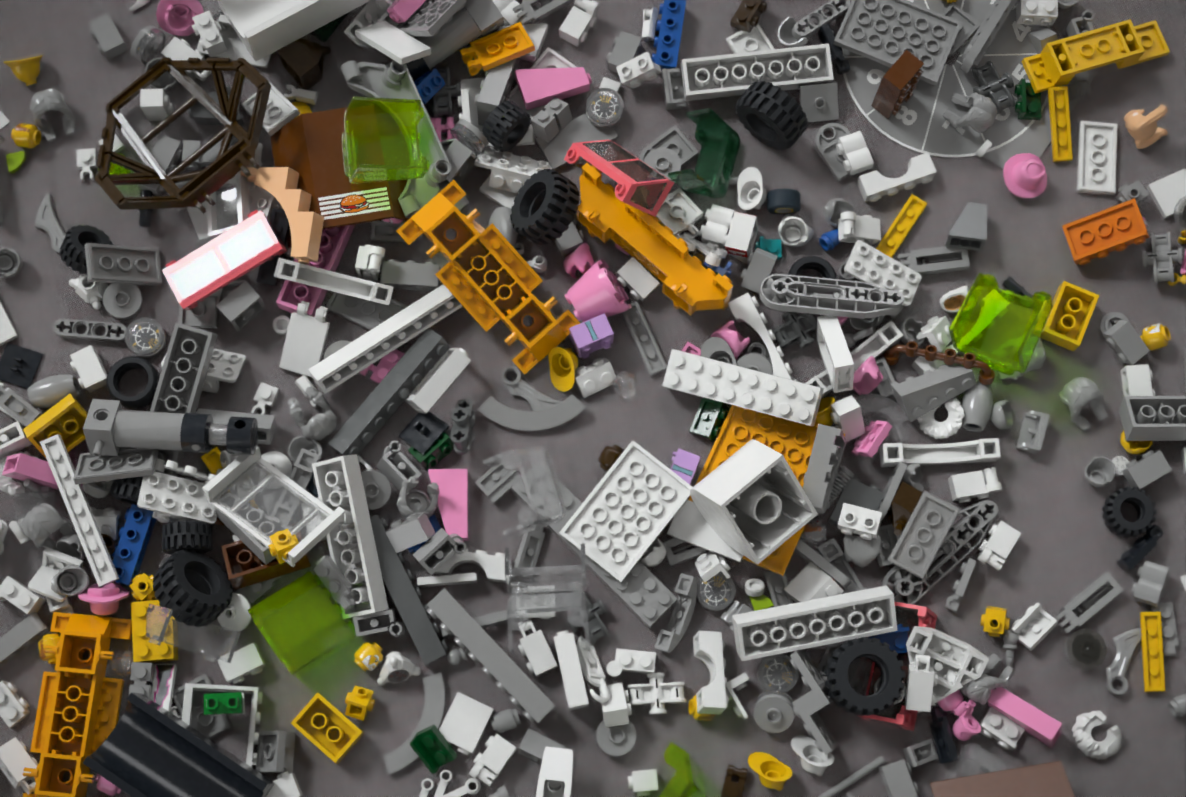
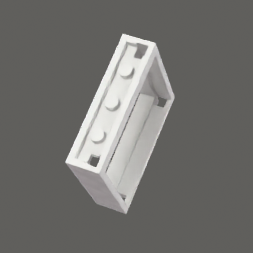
[182,683,262,767]

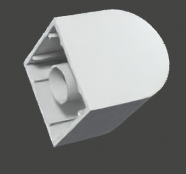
[690,439,818,565]

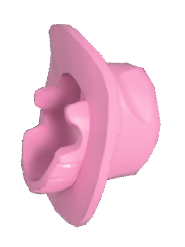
[156,0,204,36]
[1003,153,1047,199]
[78,582,130,615]

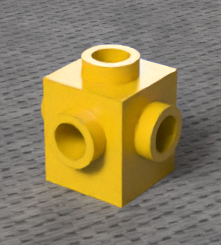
[268,528,299,564]
[129,573,155,601]
[980,606,1010,637]
[345,685,375,721]

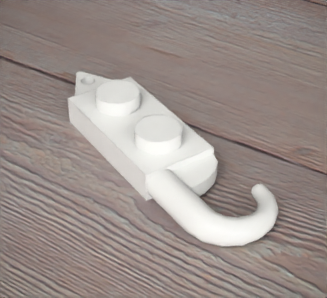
[576,635,610,703]

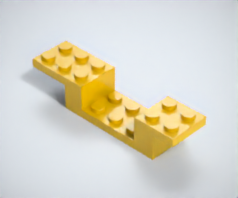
[1021,19,1170,94]

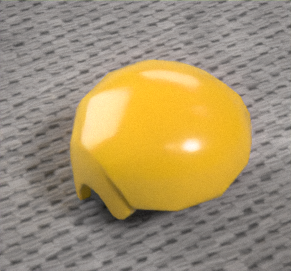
[1120,431,1152,454]

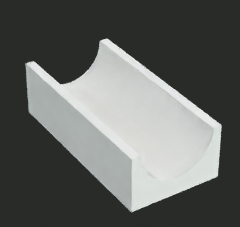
[217,0,371,62]

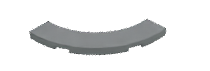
[477,394,586,431]
[383,672,445,775]

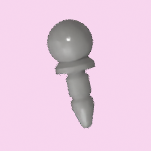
[1002,630,1018,667]
[447,648,470,665]

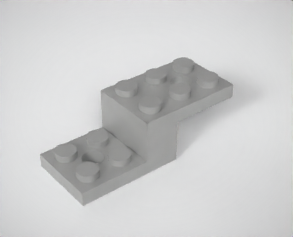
[790,649,838,755]

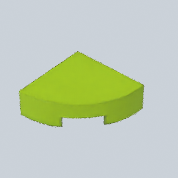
[6,150,26,174]
[748,594,774,611]

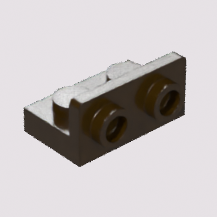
[730,0,768,33]

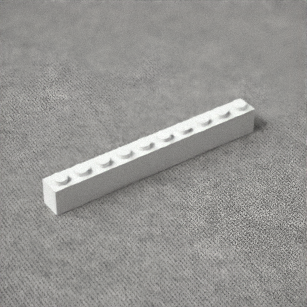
[308,285,462,394]

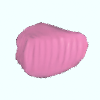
[563,243,595,278]
[711,320,750,360]
[853,356,883,396]

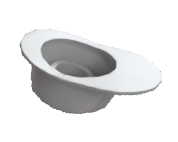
[701,337,737,365]

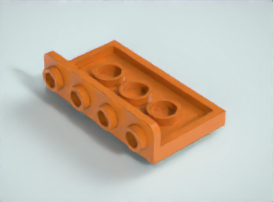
[1062,198,1150,265]

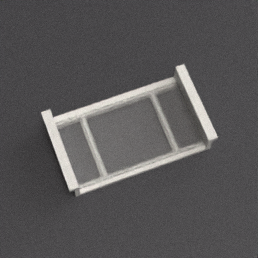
[202,446,345,567]

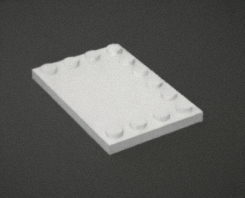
[559,440,693,583]

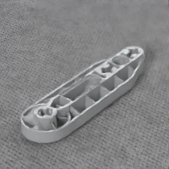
[960,0,1018,73]
[759,274,904,319]
[882,500,998,604]

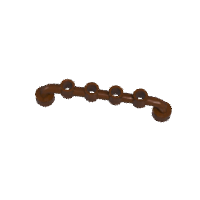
[884,341,995,385]

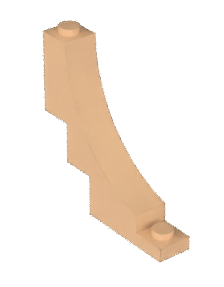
[240,167,324,264]

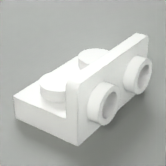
[0,680,31,728]
[979,707,1025,750]

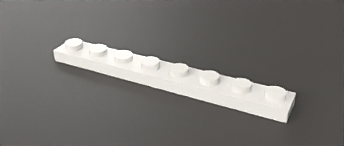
[40,434,119,587]

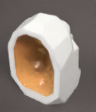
[940,286,973,312]

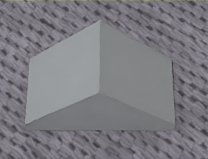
[1027,26,1058,54]
[902,739,938,768]

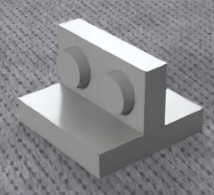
[256,730,296,773]

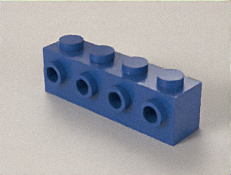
[652,0,686,71]
[112,504,156,586]

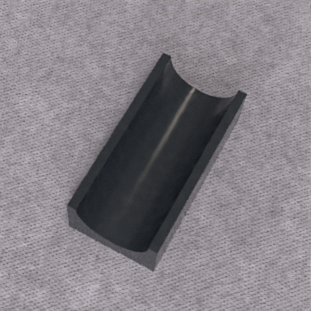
[83,692,275,797]

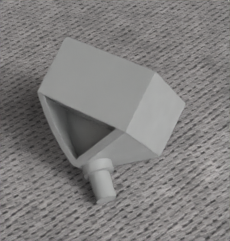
[438,138,477,185]
[210,280,266,332]

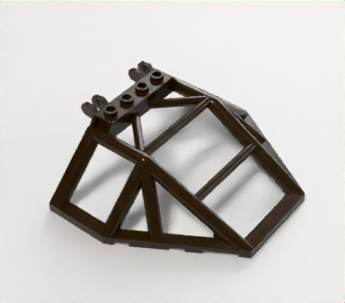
[95,58,271,214]

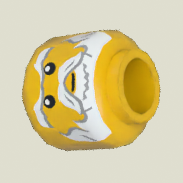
[1140,323,1171,350]
[354,642,383,672]

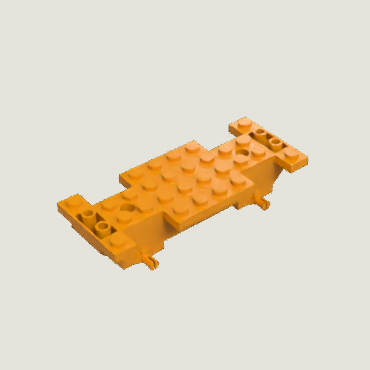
[576,163,733,316]
[396,180,580,375]
[23,612,132,797]

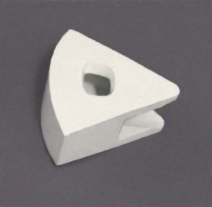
[536,747,574,797]

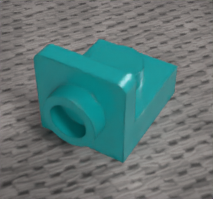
[755,236,782,260]

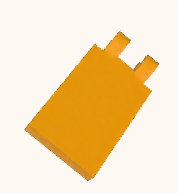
[460,22,535,76]

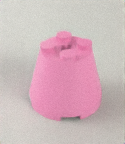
[565,259,632,322]

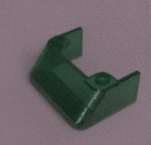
[668,108,741,199]

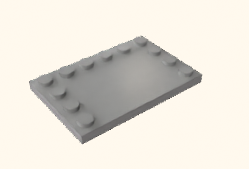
[833,0,962,86]

